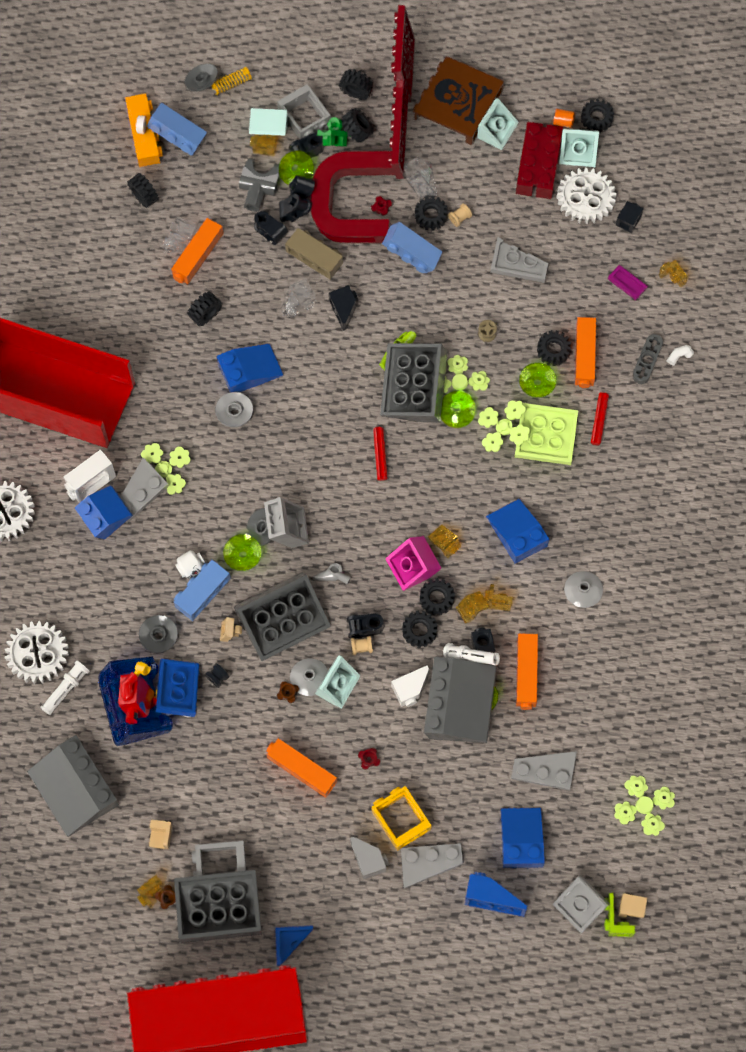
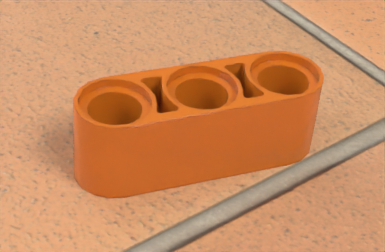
[553,108,576,128]

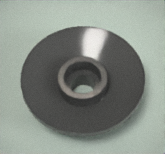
[185,64,218,92]
[246,508,272,546]
[139,615,178,653]

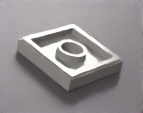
[553,875,610,933]

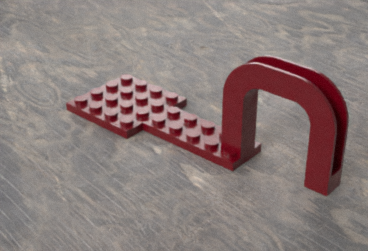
[311,5,415,243]

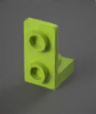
[604,893,635,937]

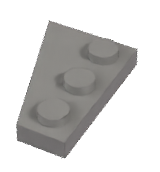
[490,238,548,283]
[120,458,169,523]
[511,751,577,791]
[401,843,463,889]

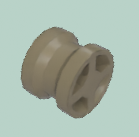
[478,320,497,342]

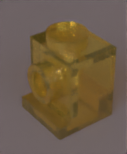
[250,134,278,156]

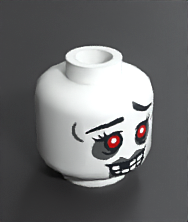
[175,550,205,579]

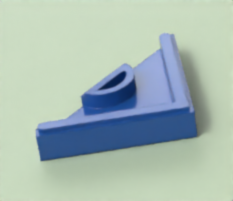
[275,926,313,966]

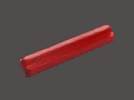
[591,392,609,445]
[373,427,387,481]

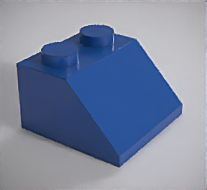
[75,486,133,539]

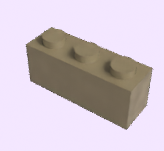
[285,228,343,280]

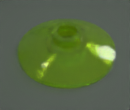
[279,151,314,185]
[519,362,557,398]
[441,391,476,428]
[223,534,262,571]

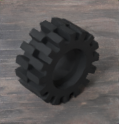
[339,69,374,100]
[581,98,614,133]
[341,108,374,143]
[127,173,159,208]
[415,196,448,231]
[187,291,222,326]
[537,330,571,366]
[420,578,455,615]
[402,611,438,648]

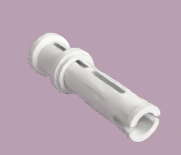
[443,643,500,665]
[40,660,90,715]

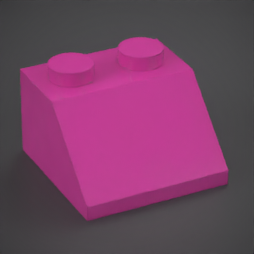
[385,536,442,591]

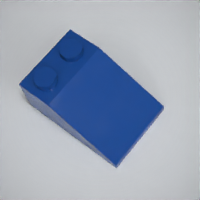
[216,344,283,393]
[486,499,549,564]
[501,808,545,868]
[464,872,527,917]

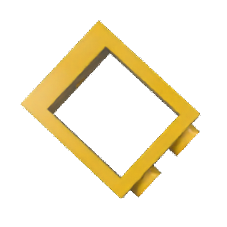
[372,786,432,851]

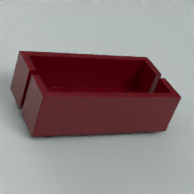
[516,121,563,199]

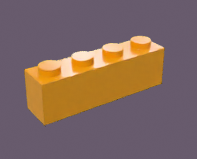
[125,94,163,167]

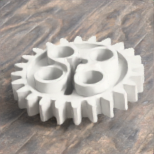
[557,168,616,224]
[0,481,35,542]
[5,621,69,684]

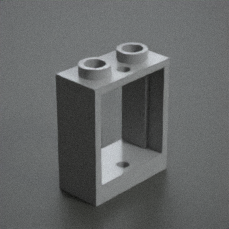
[277,84,331,139]
[264,497,309,548]
[192,841,246,876]

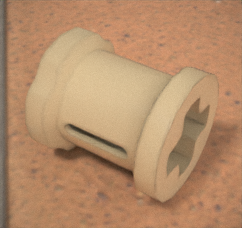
[448,203,472,227]
[351,636,373,655]

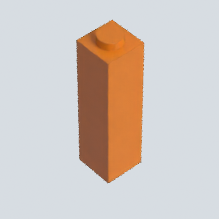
[171,218,223,284]
[575,317,596,388]
[516,633,538,710]
[266,738,337,798]

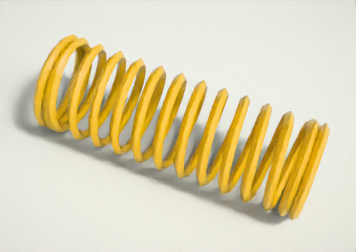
[211,67,252,95]

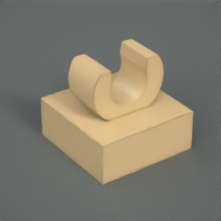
[220,617,242,642]

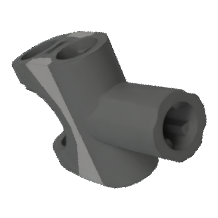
[239,158,280,212]

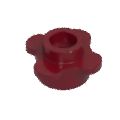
[371,196,392,216]
[358,748,380,770]

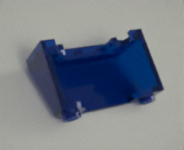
[98,656,173,746]

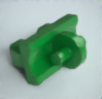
[317,117,351,147]

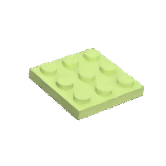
[515,403,578,465]

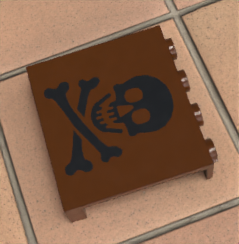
[413,56,504,145]

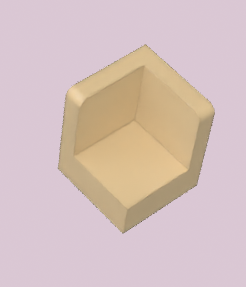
[149,820,172,849]
[618,893,647,918]

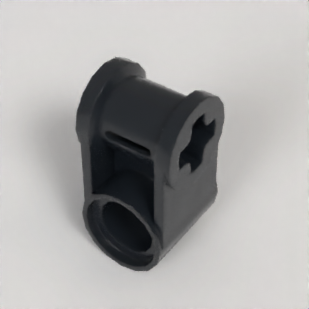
[288,133,324,164]
[288,175,315,199]
[279,194,312,223]
[254,211,288,245]
[346,613,384,639]

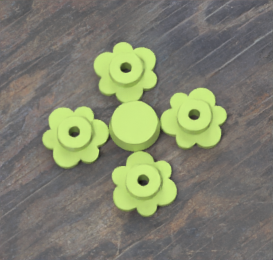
[443,355,490,411]
[478,401,530,452]
[141,443,190,495]
[614,776,675,836]

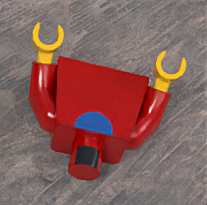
[118,662,157,724]

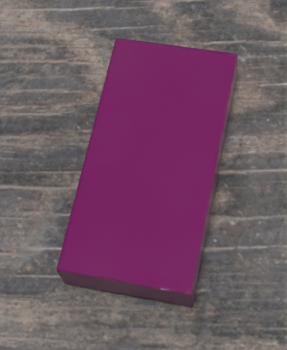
[607,265,648,300]

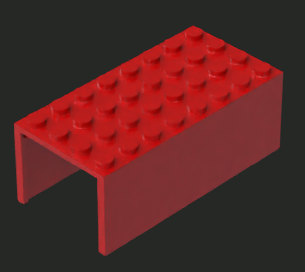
[0,318,135,448]
[127,965,307,1052]

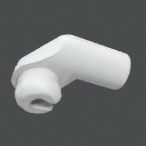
[666,345,694,366]

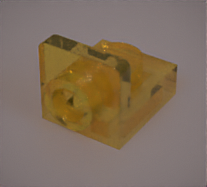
[659,260,688,287]
[428,525,461,558]
[484,584,513,611]
[456,591,489,624]
[137,875,163,909]

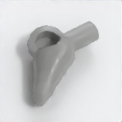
[313,563,351,584]

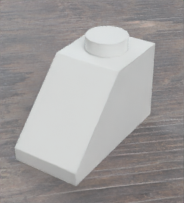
[391,666,429,707]

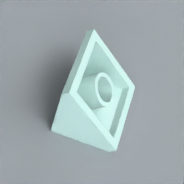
[477,98,519,150]
[249,108,288,136]
[559,128,599,167]
[315,656,360,709]

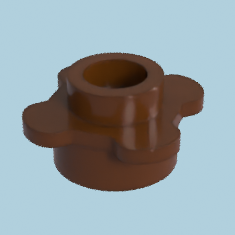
[277,682,299,703]
[155,885,176,909]

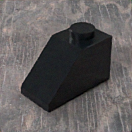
[328,285,358,331]

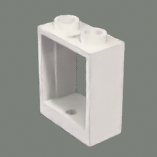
[64,450,116,503]

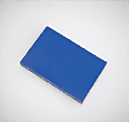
[155,659,199,717]

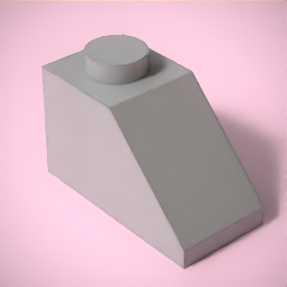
[350,837,389,880]

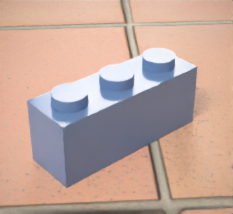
[146,103,207,156]
[382,222,442,273]
[174,560,231,621]

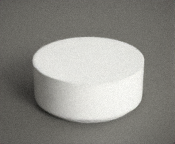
[136,115,146,134]

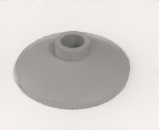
[215,392,253,428]
[564,571,603,608]
[290,658,328,696]

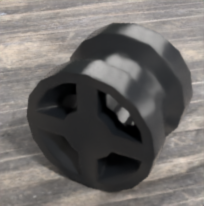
[205,663,230,688]

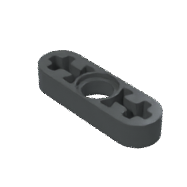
[633,334,663,384]

